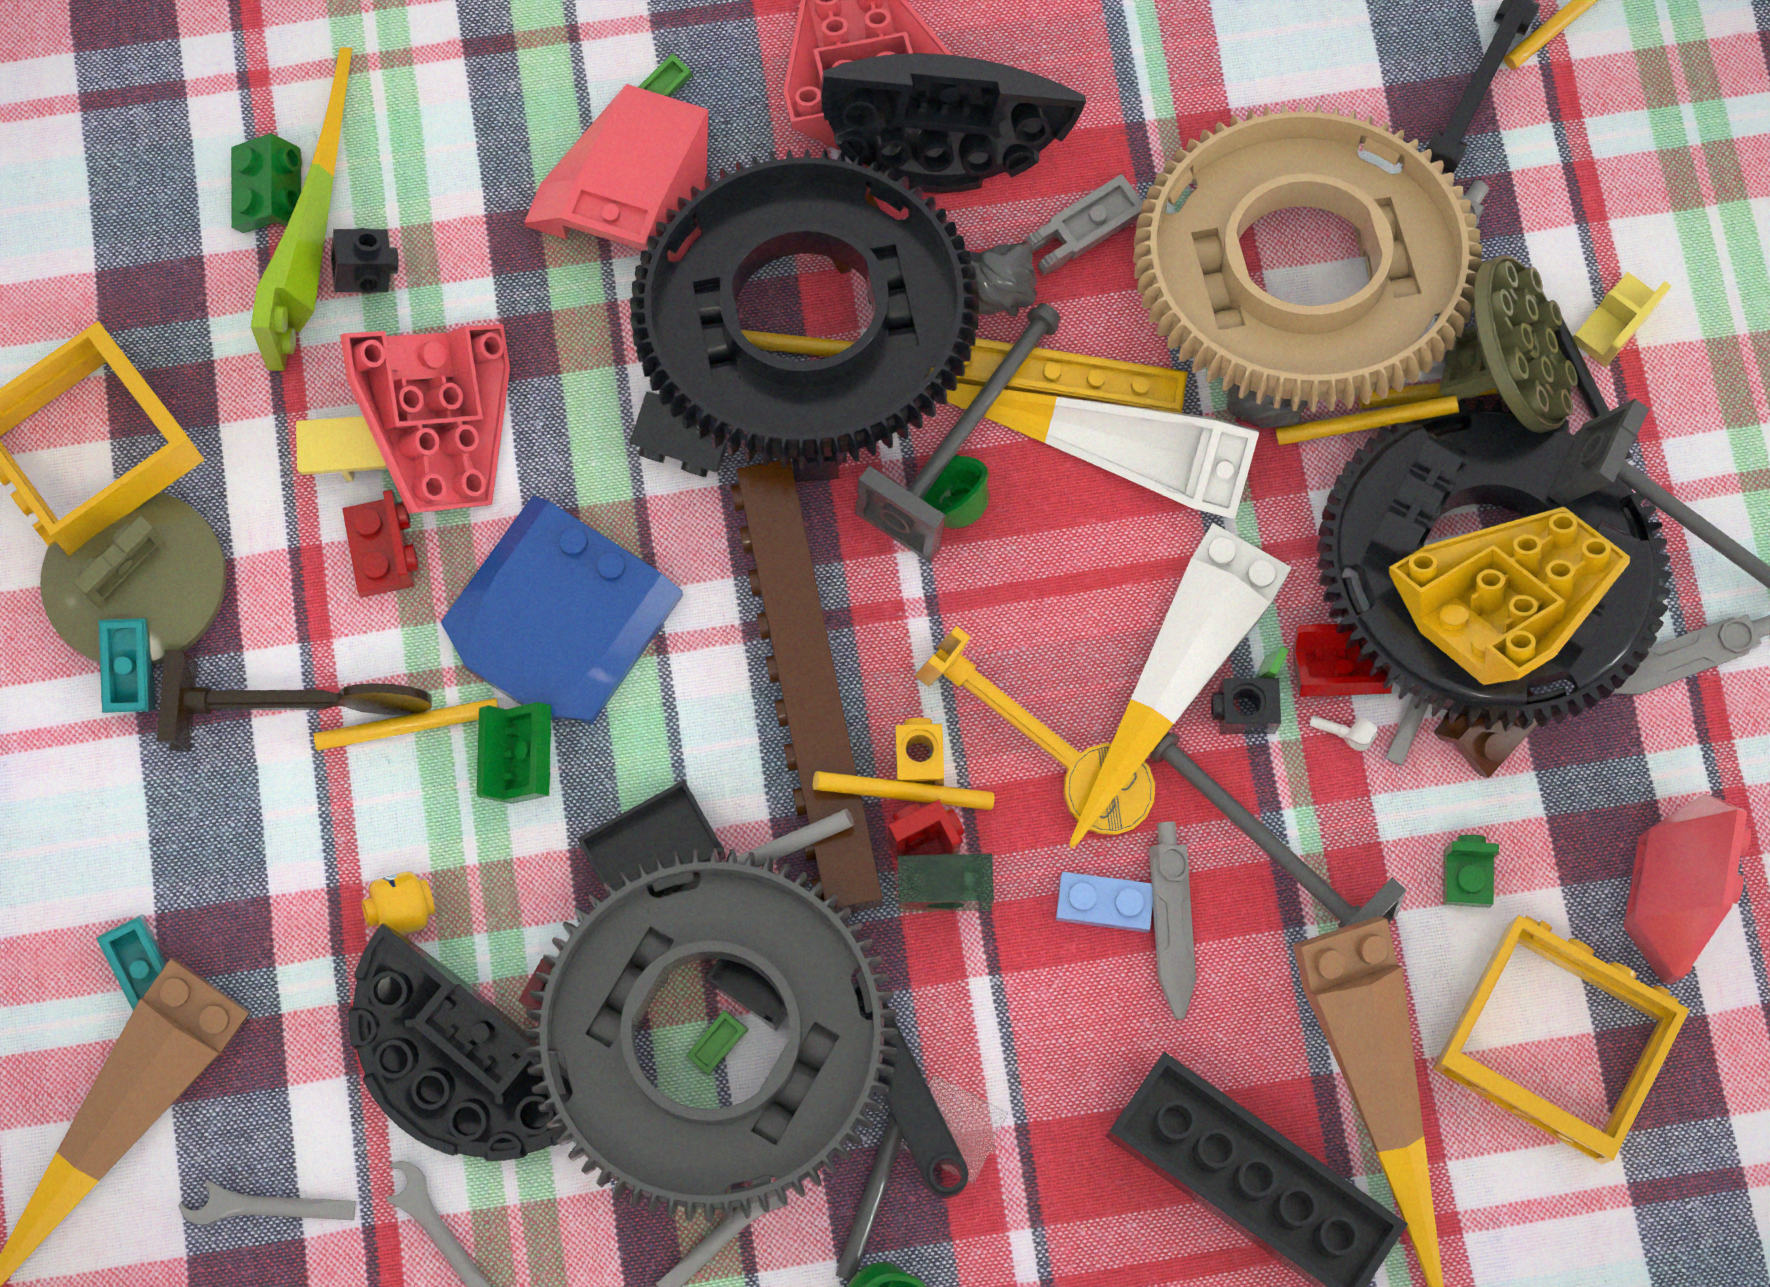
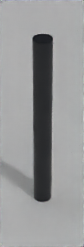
[1554,317,1633,462]

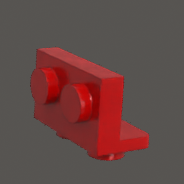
[1292,623,1393,697]
[888,800,965,863]

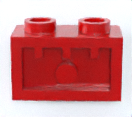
[342,489,419,598]

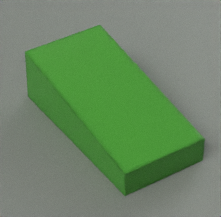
[638,53,693,97]
[1255,646,1289,678]
[686,1010,749,1075]

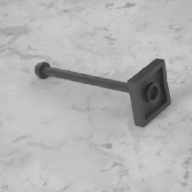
[855,303,1061,562]
[1548,399,1770,589]
[1151,732,1407,928]

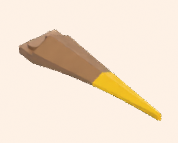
[1293,916,1444,1287]
[0,958,251,1287]

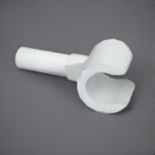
[1309,715,1378,751]

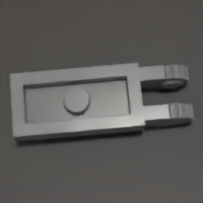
[1025,174,1143,275]

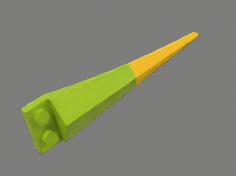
[251,47,352,371]

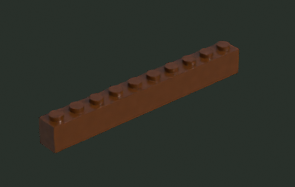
[730,460,883,913]

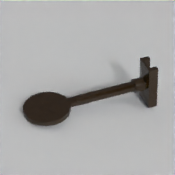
[157,650,432,751]

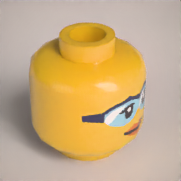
[361,871,435,935]

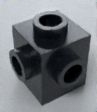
[330,228,398,294]

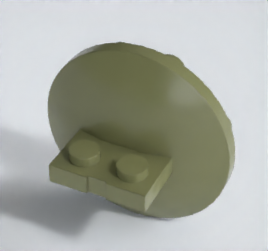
[1439,255,1578,433]
[40,492,227,665]

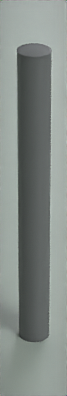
[836,1114,903,1281]

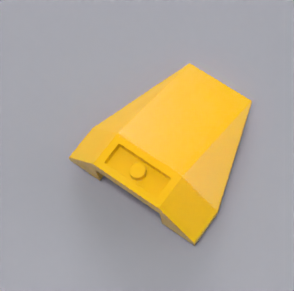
[1389,507,1630,685]

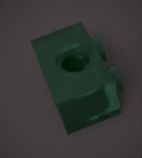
[897,854,994,912]

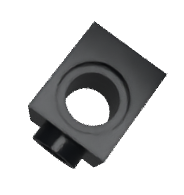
[1211,678,1281,734]

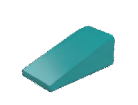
[98,618,156,713]
[96,914,166,1011]

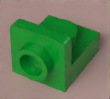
[1443,835,1499,908]

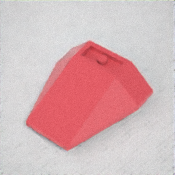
[783,0,952,150]
[524,84,709,262]
[340,324,510,514]
[1623,794,1751,985]

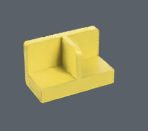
[1573,272,1672,367]
[296,416,387,482]

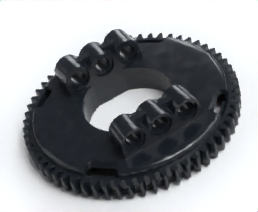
[630,148,979,469]
[1316,399,1671,732]

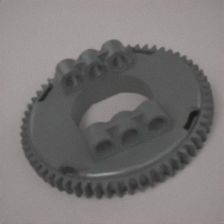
[525,848,898,1223]

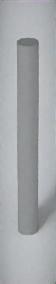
[681,809,854,891]

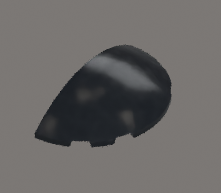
[821,53,1086,193]
[349,923,573,1161]

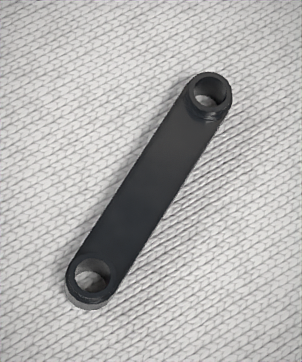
[1426,0,1540,174]
[853,982,969,1199]

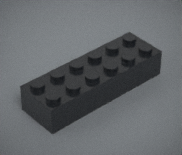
[1105,1051,1408,1287]

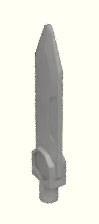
[1612,614,1770,695]
[1149,822,1196,1020]

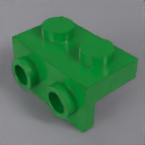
[231,133,302,233]
[476,702,551,804]

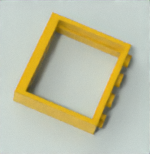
[0,321,204,557]
[1432,915,1690,1165]

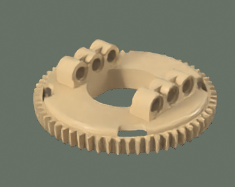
[1133,103,1483,412]

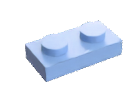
[1055,872,1153,933]

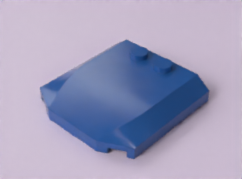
[441,495,683,724]

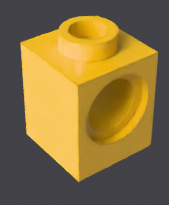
[895,718,944,786]

